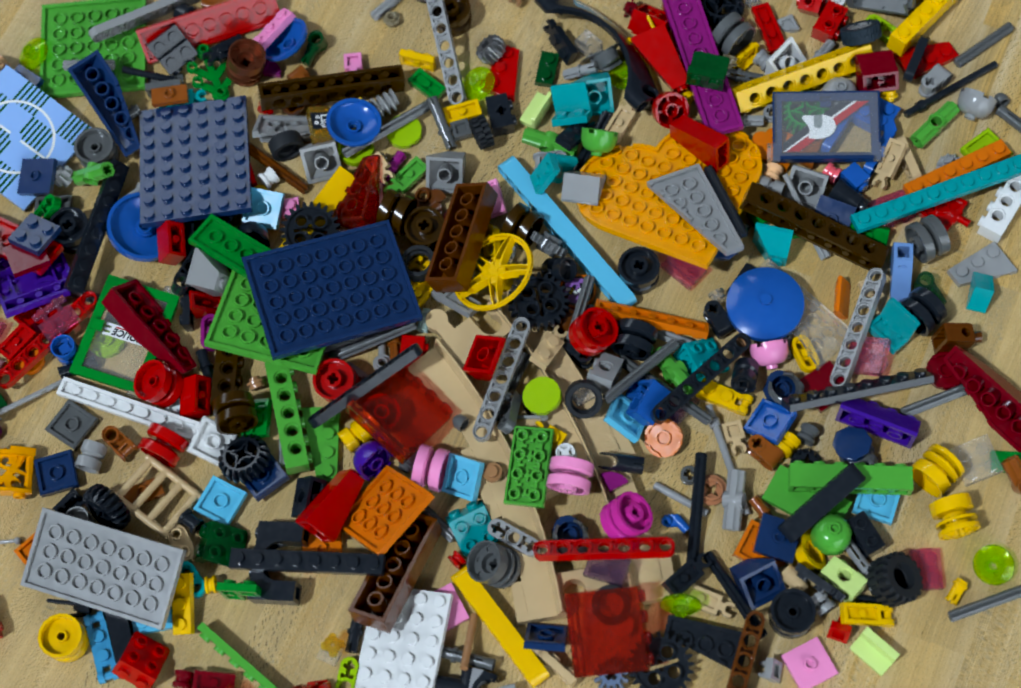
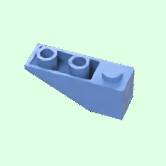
[890,242,913,302]

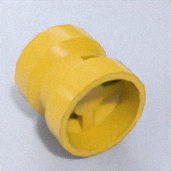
[775,431,802,459]

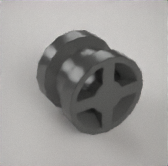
[796,422,820,447]

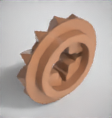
[703,474,726,506]

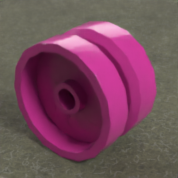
[600,491,653,538]

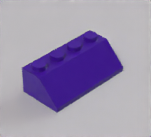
[835,398,921,449]

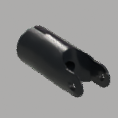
[598,452,644,475]

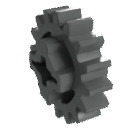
[529,230,569,258]

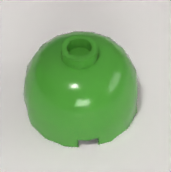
[581,127,618,157]
[810,513,852,556]

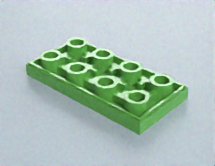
[504,426,555,508]
[762,464,852,518]

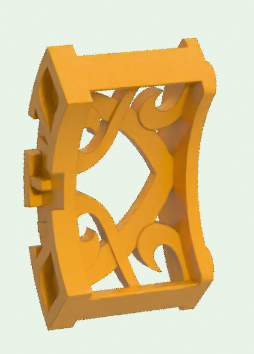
[0,445,36,499]

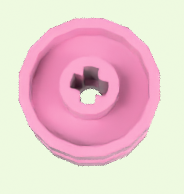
[411,444,450,492]
[546,456,594,496]

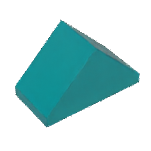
[966,272,994,313]

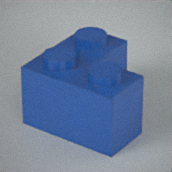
[625,379,670,426]

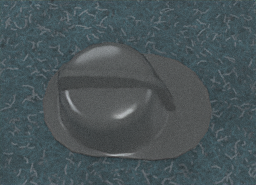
[580,43,621,71]

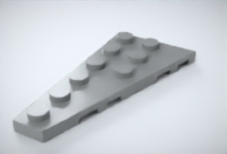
[646,163,744,256]

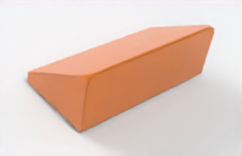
[833,276,851,319]

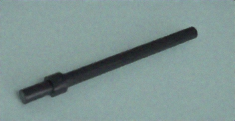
[903,61,998,118]

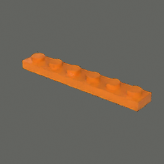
[903,139,1011,194]
[595,299,709,339]

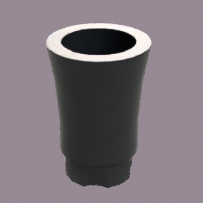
[828,178,871,213]

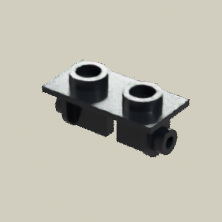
[52,488,84,513]

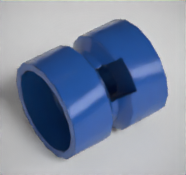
[50,334,79,366]

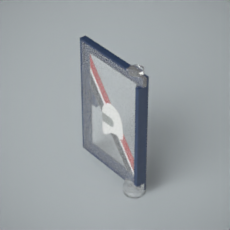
[767,90,885,163]

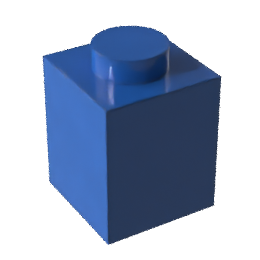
[839,162,870,193]

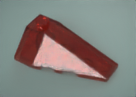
[334,155,380,229]

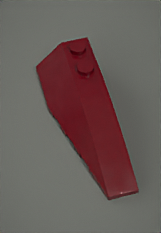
[101,279,197,374]
[943,345,1021,452]

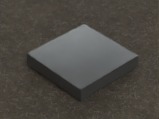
[45,399,100,451]

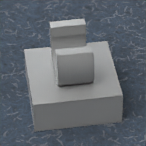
[757,657,783,684]

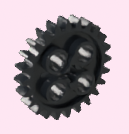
[280,201,341,246]
[507,272,570,332]
[627,631,694,688]

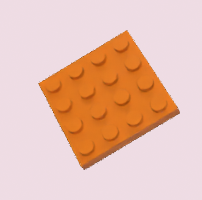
[341,465,435,555]

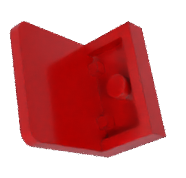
[112,631,170,688]

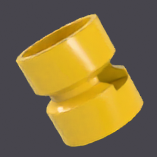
[337,417,374,454]

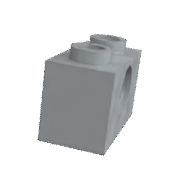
[586,352,625,394]

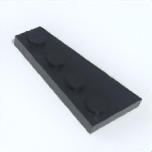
[664,615,749,670]

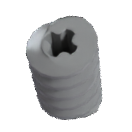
[369,88,400,118]

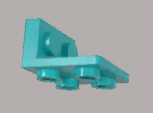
[550,81,593,127]
[673,337,730,382]

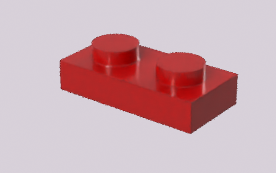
[0,321,38,361]

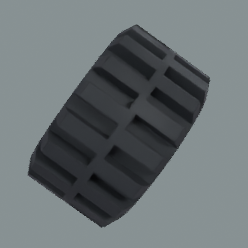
[867,551,923,608]

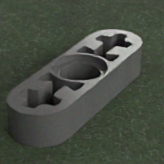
[497,389,522,435]

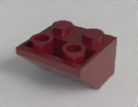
[855,50,899,92]

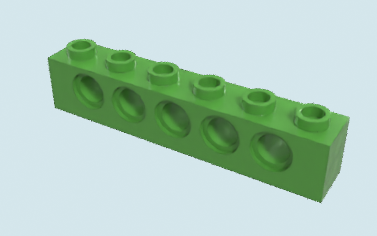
[265,362,313,475]

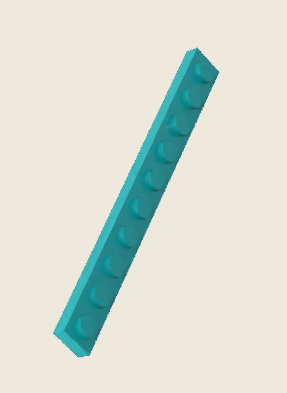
[850,154,1021,234]

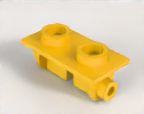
[733,42,760,76]

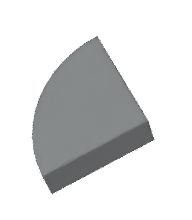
[776,14,800,33]

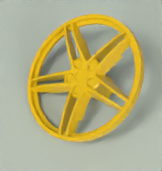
[455,233,533,311]

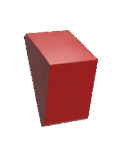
[189,290,222,319]

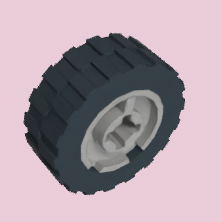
[840,19,882,46]

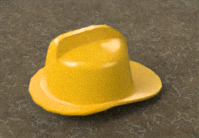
[795,528,826,570]

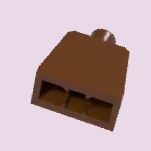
[931,323,982,354]

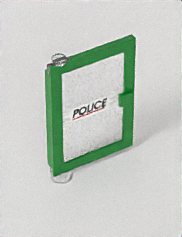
[69,274,181,398]

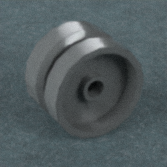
[712,11,756,56]
[74,127,120,168]
[904,214,951,263]

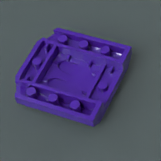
[0,252,71,318]

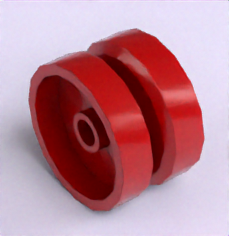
[568,307,618,356]
[313,358,360,403]
[133,359,184,408]
[137,423,189,468]

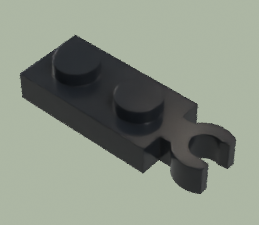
[543,19,578,65]
[202,34,243,67]
[555,121,596,151]
[661,552,712,600]
[795,563,846,602]

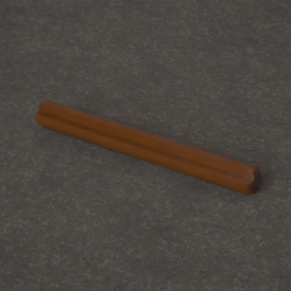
[249,142,310,194]

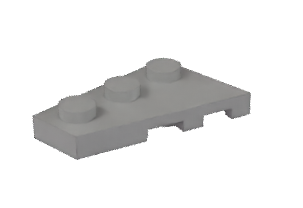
[252,114,311,138]
[947,241,1018,287]

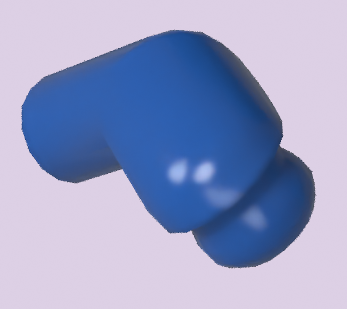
[661,514,689,534]

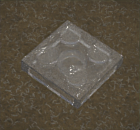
[949,434,1004,487]

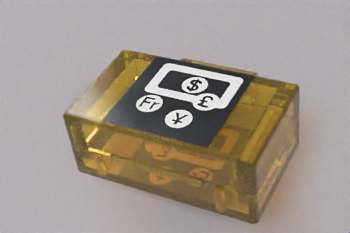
[307,106,334,144]

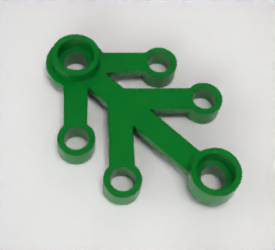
[187,44,232,101]

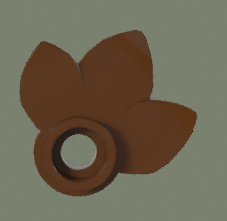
[415,187,446,214]

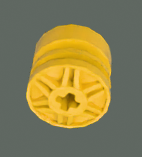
[912,444,965,498]
[928,493,981,540]

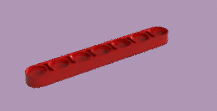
[0,291,99,389]
[533,537,675,561]

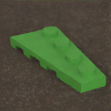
[301,407,341,483]

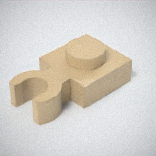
[364,151,396,185]
[721,419,747,456]

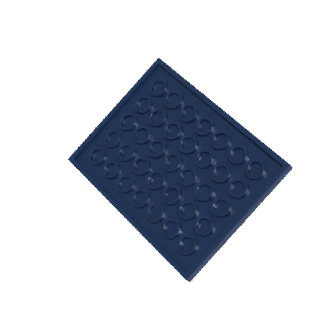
[140,95,253,228]
[241,220,423,360]

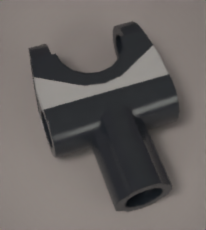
[435,667,500,688]

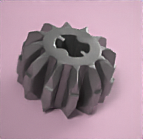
[476,34,507,65]

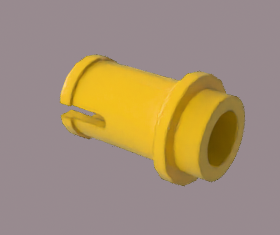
[945,578,968,605]

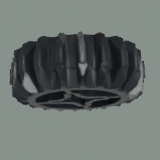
[700,0,745,30]
[218,433,271,484]
[83,483,131,530]

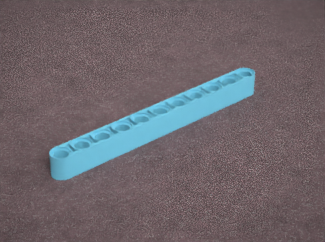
[497,156,637,306]

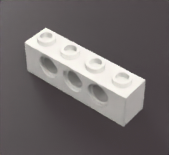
[977,176,1021,244]

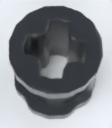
[178,509,205,535]

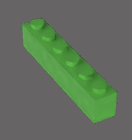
[788,460,913,496]

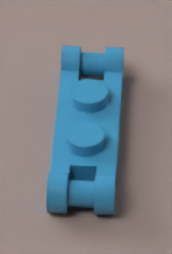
[83,611,119,685]

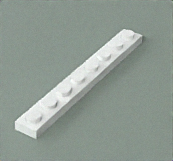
[56,377,199,441]

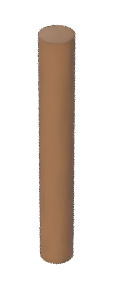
[460,613,478,671]

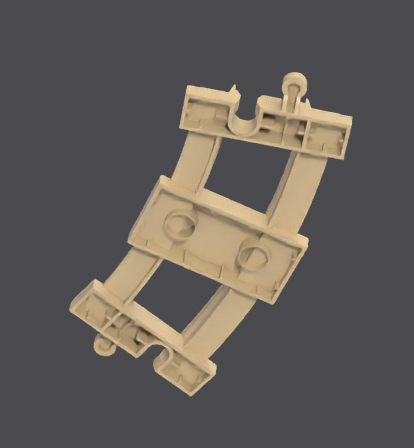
[404,280,678,638]

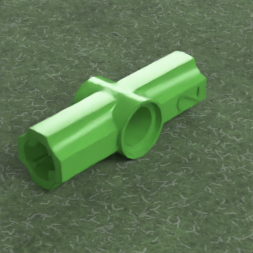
[910,101,960,148]
[521,127,578,157]
[71,161,115,186]
[652,346,693,394]

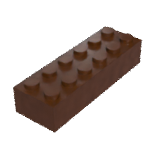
[425,182,498,292]
[348,514,442,634]

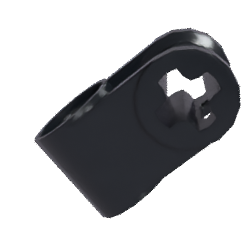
[703,300,735,339]
[562,339,594,369]

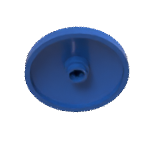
[106,192,160,262]
[726,267,805,342]

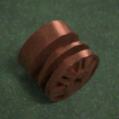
[226,38,266,86]

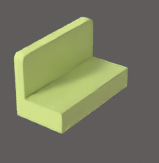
[519,91,553,129]
[850,626,900,676]

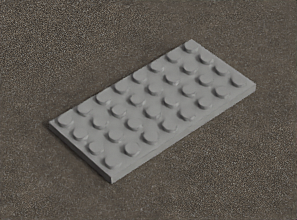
[20,507,187,630]

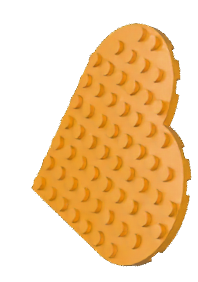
[576,130,762,269]

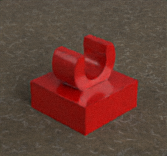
[826,616,852,644]

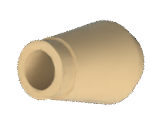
[780,563,809,591]

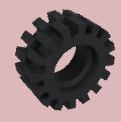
[469,114,495,150]

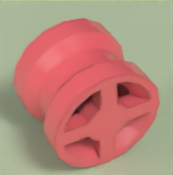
[822,162,843,185]

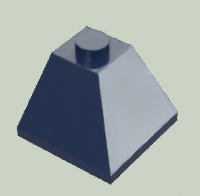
[729,558,786,610]

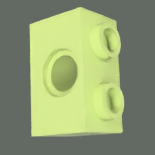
[819,556,868,603]

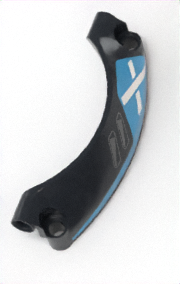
[534,0,659,113]

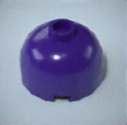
[353,441,393,481]

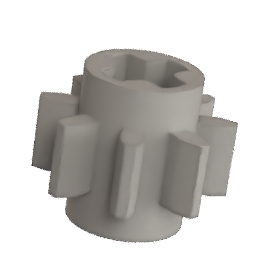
[54,165,74,187]

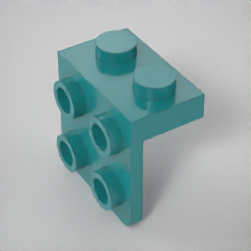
[530,152,578,195]
[868,298,920,355]
[445,500,499,557]

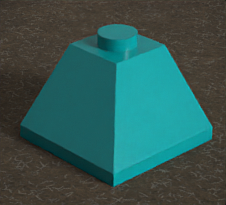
[574,72,614,115]
[752,222,794,266]

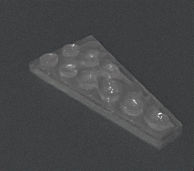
[758,258,848,371]

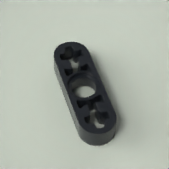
[902,35,930,83]

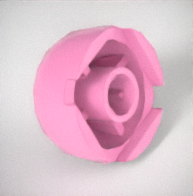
[749,339,789,370]

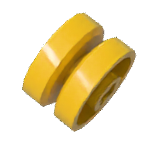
[38,613,89,663]

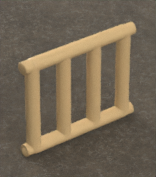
[114,454,202,539]

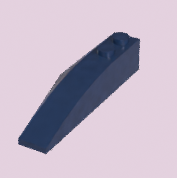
[67,49,140,158]

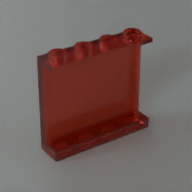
[346,366,453,465]
[564,584,654,678]

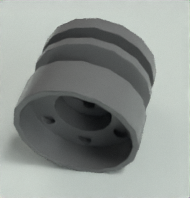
[466,540,521,589]

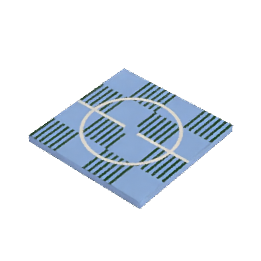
[0,65,91,212]

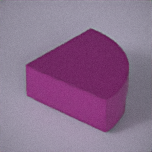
[263,59,282,78]
[601,472,628,493]

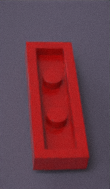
[751,2,785,55]

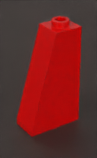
[630,23,690,94]
[670,115,730,172]
[295,469,365,542]

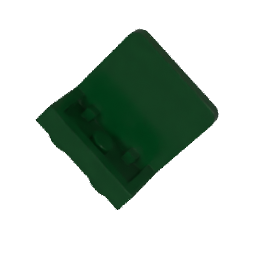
[686,51,730,91]
[194,521,248,567]

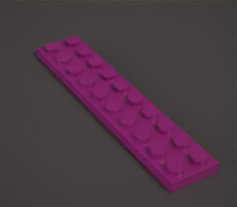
[661,0,744,134]

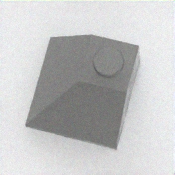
[299,137,342,184]
[426,151,466,193]
[185,248,231,296]

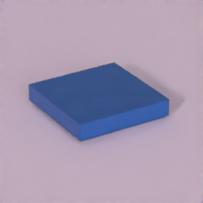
[743,398,798,445]

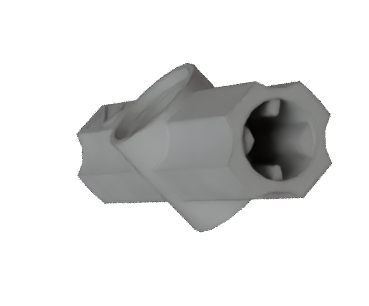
[722,469,747,531]

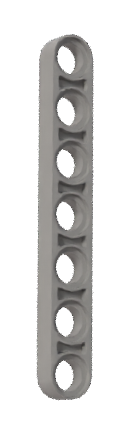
[88,0,200,42]
[426,0,466,105]
[830,268,886,387]
[472,317,531,442]

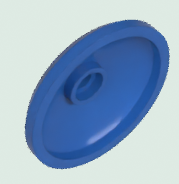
[265,18,308,62]
[326,98,381,147]

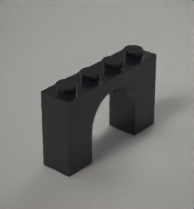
[247,521,310,606]

